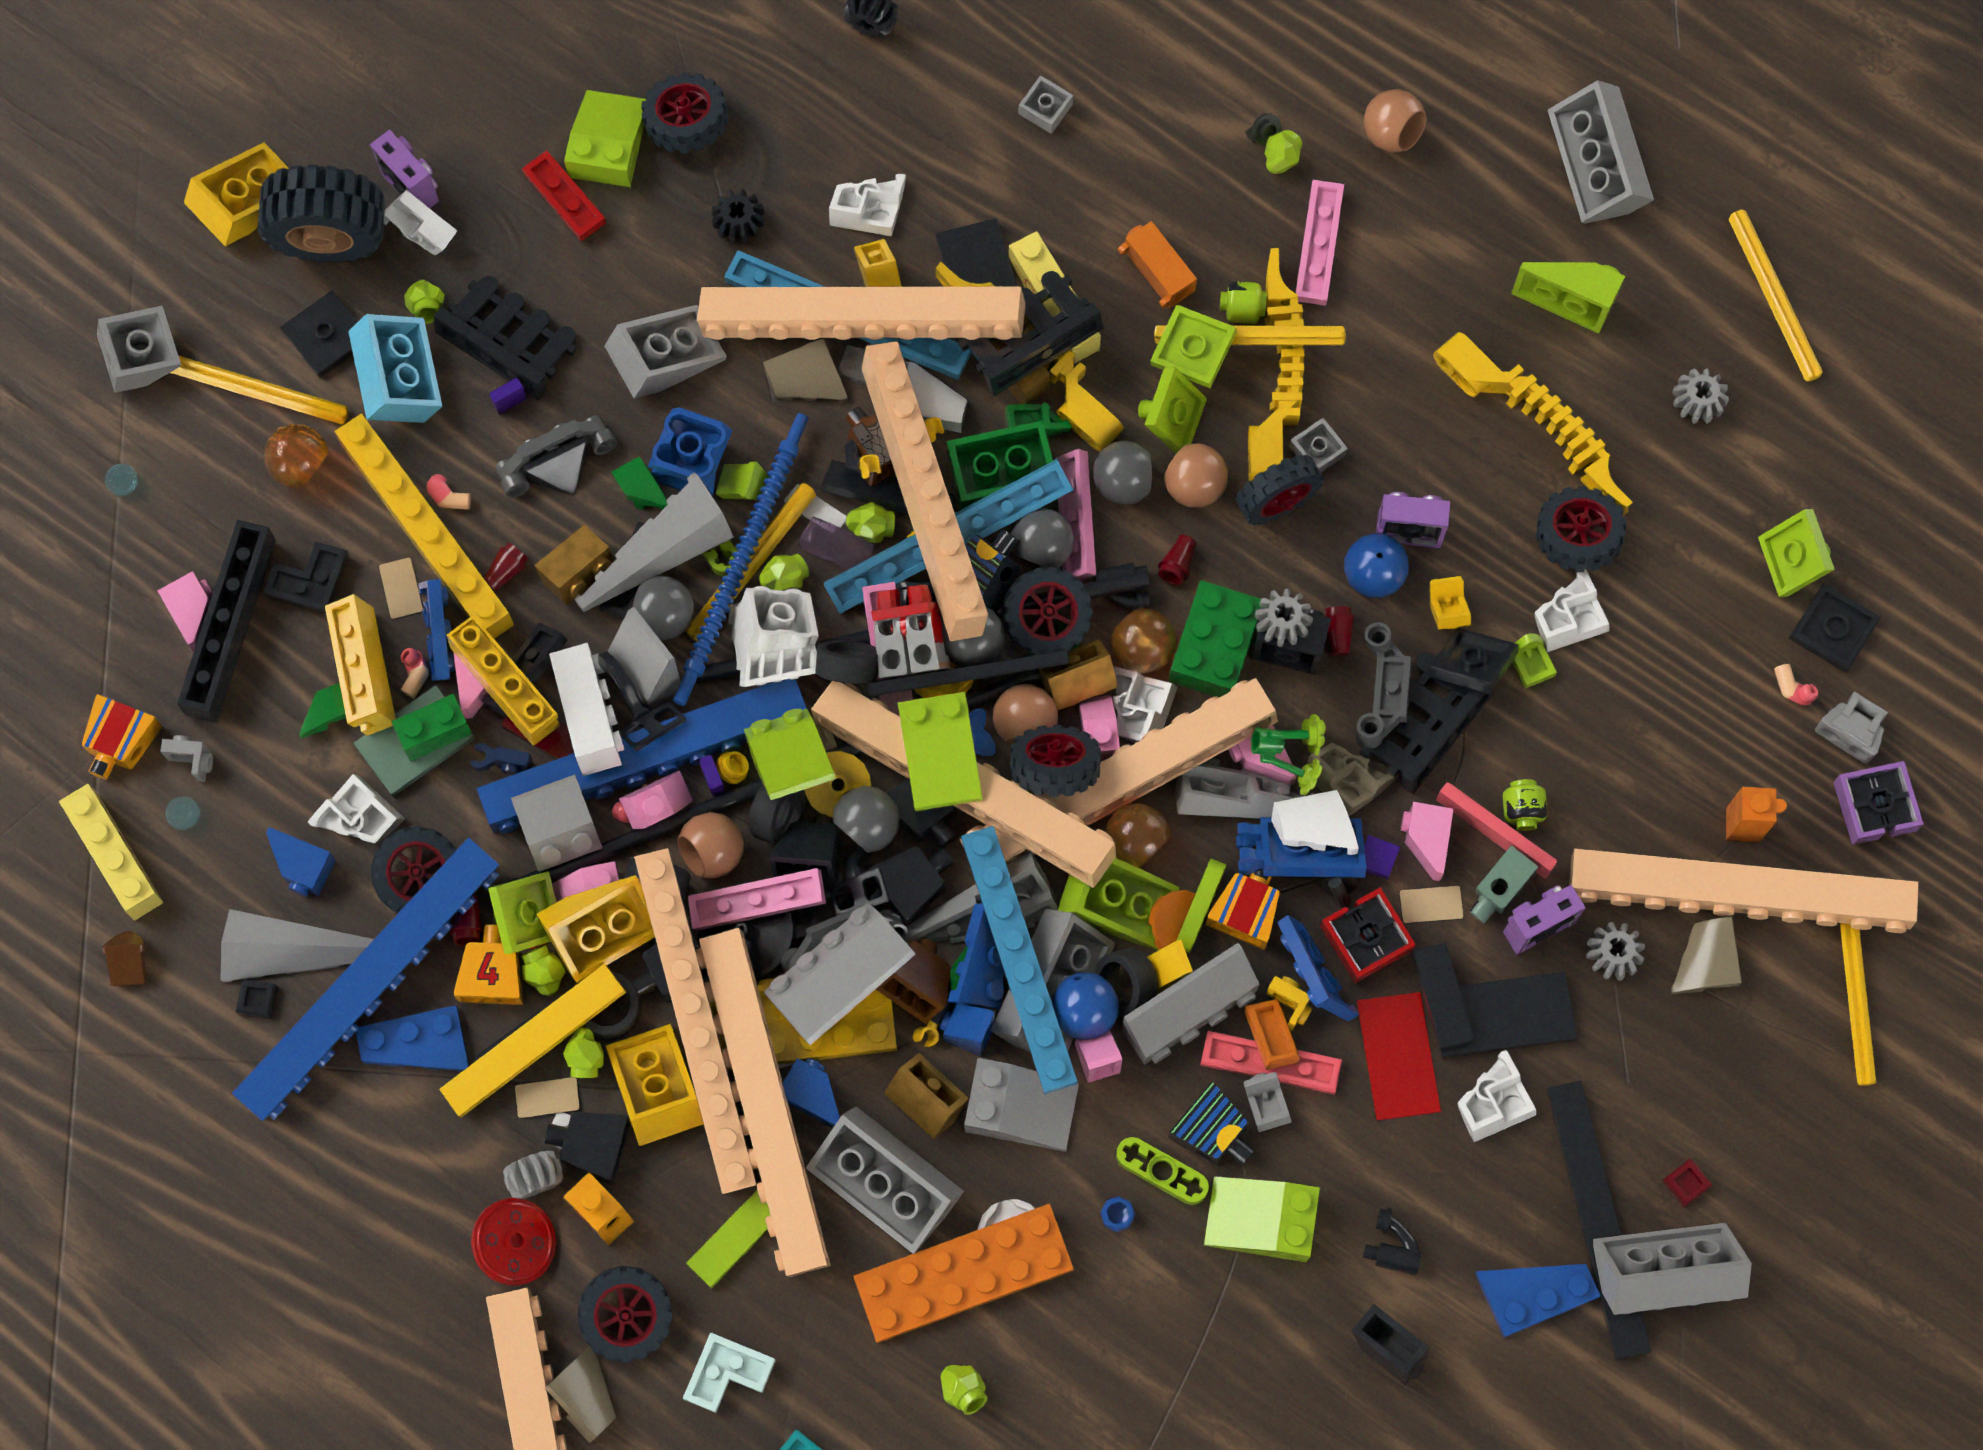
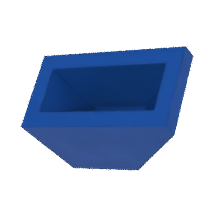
[266,827,336,897]
[940,1003,995,1057]
[783,1058,840,1129]

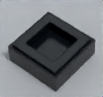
[236,979,278,1019]

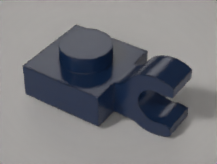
[471,743,534,776]

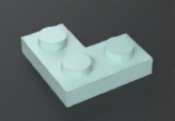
[683,1333,776,1413]

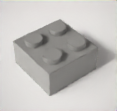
[1018,75,1073,134]
[1289,418,1348,473]

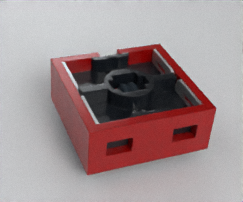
[1320,887,1416,984]

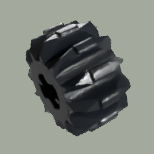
[844,0,898,38]
[711,189,765,244]

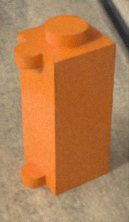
[1117,221,1197,309]
[1726,787,1787,843]

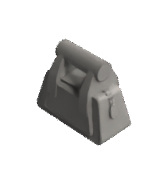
[1815,691,1888,764]

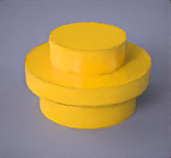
[716,751,749,784]

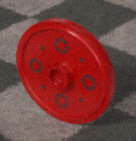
[471,1198,556,1286]

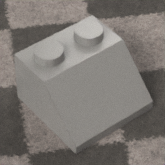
[97,306,181,393]
[511,774,602,872]

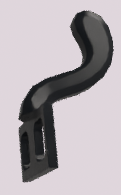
[598,651,686,752]
[829,846,891,916]

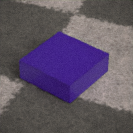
[489,378,527,415]
[699,755,725,797]
[1364,835,1400,880]

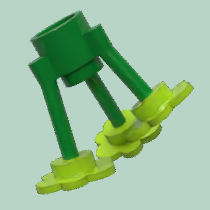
[1251,714,1326,796]

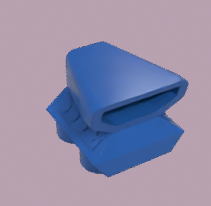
[648,407,733,496]

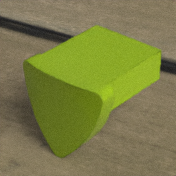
[715,462,768,500]
[1512,633,1557,689]

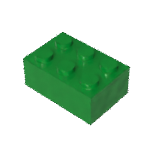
[947,420,1053,510]
[1169,580,1262,698]

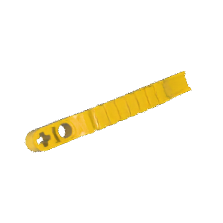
[1248,248,1305,481]
[936,262,1124,452]
[1433,332,1633,516]

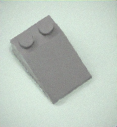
[604,305,727,399]
[608,607,681,710]
[964,1058,1079,1152]

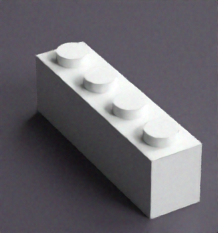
[549,642,624,776]

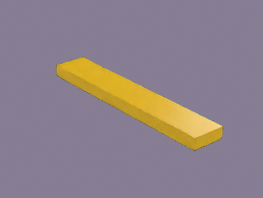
[439,964,626,1118]

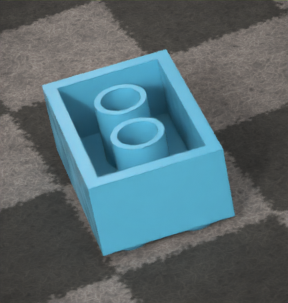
[348,314,442,423]

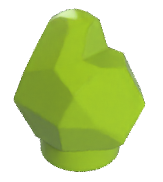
[1264,130,1303,174]
[404,280,445,324]
[846,502,895,543]
[760,553,809,591]
[521,944,566,996]
[563,1027,604,1078]
[940,1365,987,1415]

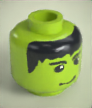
[1220,281,1267,324]
[1503,779,1548,831]

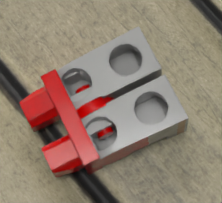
[871,585,951,678]

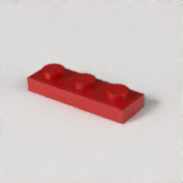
[521,150,606,241]

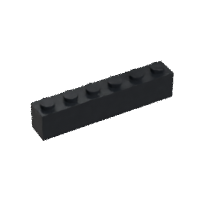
[177,520,276,723]

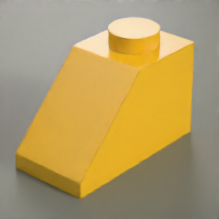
[854,239,902,287]
[1147,940,1193,995]

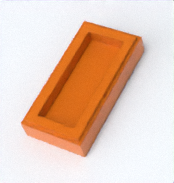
[1244,999,1300,1070]

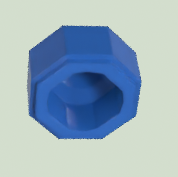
[1100,1196,1135,1233]

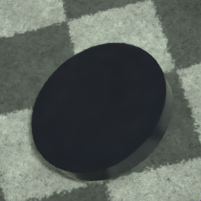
[698,883,796,981]

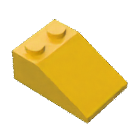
[184,142,289,247]
[537,875,655,983]
[606,1024,704,1146]

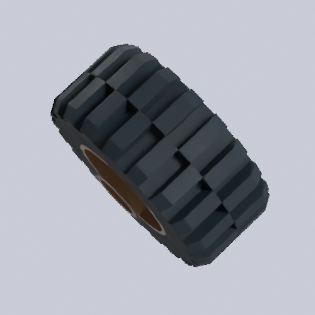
[258,164,385,263]

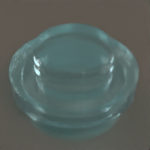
[105,464,138,496]
[165,797,200,830]

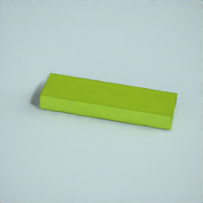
[686,1190,771,1289]

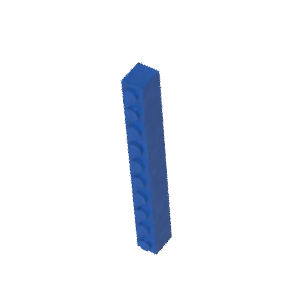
[477,679,807,834]
[232,837,500,1121]

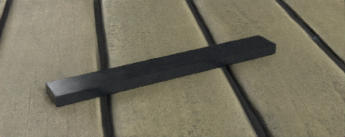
[1546,1081,1651,1360]

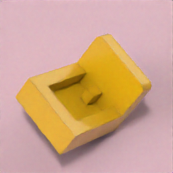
[1430,576,1471,630]
[1266,976,1313,1031]

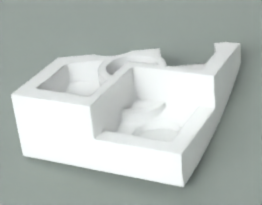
[829,174,906,236]
[383,190,457,255]
[907,362,968,433]
[1535,569,1609,652]
[1113,666,1178,743]
[308,774,405,844]
[1271,790,1359,855]
[1458,1050,1536,1142]

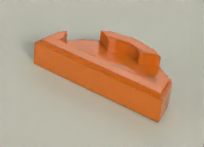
[1148,890,1196,949]

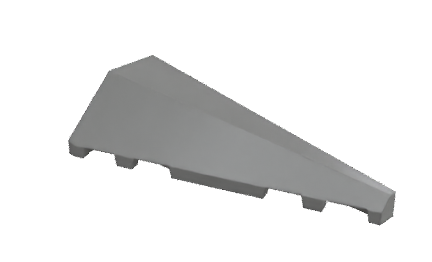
[574,472,734,612]
[1174,758,1314,818]
[904,851,1059,944]
[220,909,374,983]

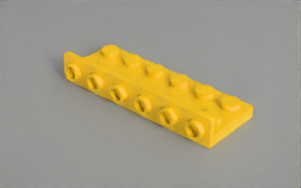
[709,979,897,1071]

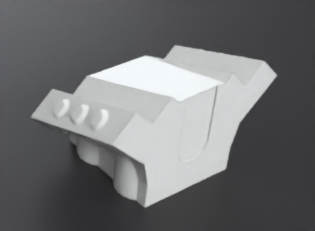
[728,586,819,687]

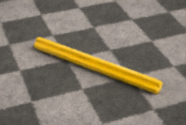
[1729,210,1823,382]
[1154,325,1346,345]
[170,355,349,424]
[686,483,816,642]
[1840,923,1876,1086]

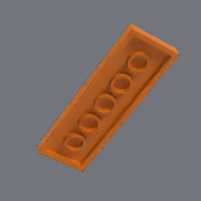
[853,1203,1074,1343]

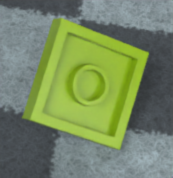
[1150,305,1237,389]
[1138,367,1207,454]
[1758,509,1835,597]
[488,872,556,954]

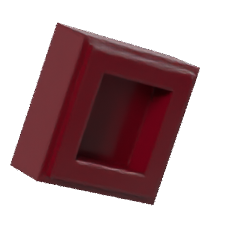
[1662,1158,1713,1208]

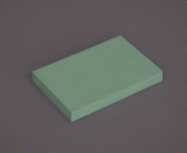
[353,685,475,797]

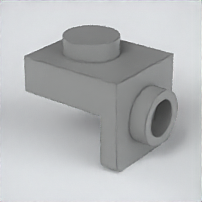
[160,735,213,782]
[1244,1072,1292,1132]

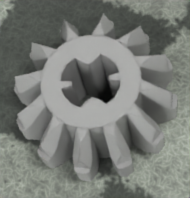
[1672,368,1729,424]
[1255,588,1313,647]
[1586,922,1645,980]
[503,1150,564,1199]

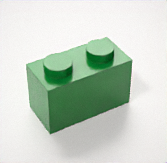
[391,694,472,762]

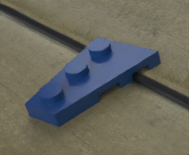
[418,579,454,681]
[948,903,1004,1010]
[1277,915,1359,1022]
[356,1005,470,1072]
[1475,1264,1601,1338]

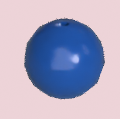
[1344,533,1409,599]
[1052,972,1119,1040]

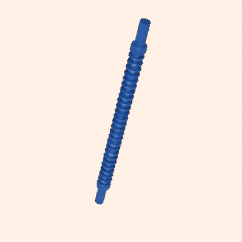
[673,413,809,706]

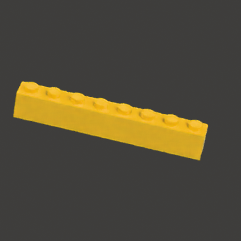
[334,413,514,639]

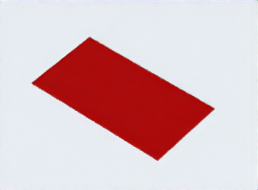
[1357,992,1441,1120]

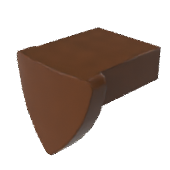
[102,931,147,986]

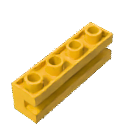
[325,594,396,736]
[447,615,560,746]

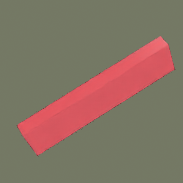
[1436,782,1557,879]
[1200,1031,1342,1095]

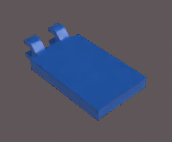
[1236,817,1366,877]

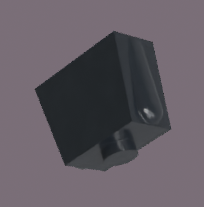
[1351,1304,1429,1385]

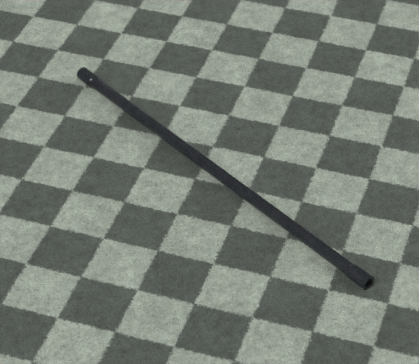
[486,669,1043,904]

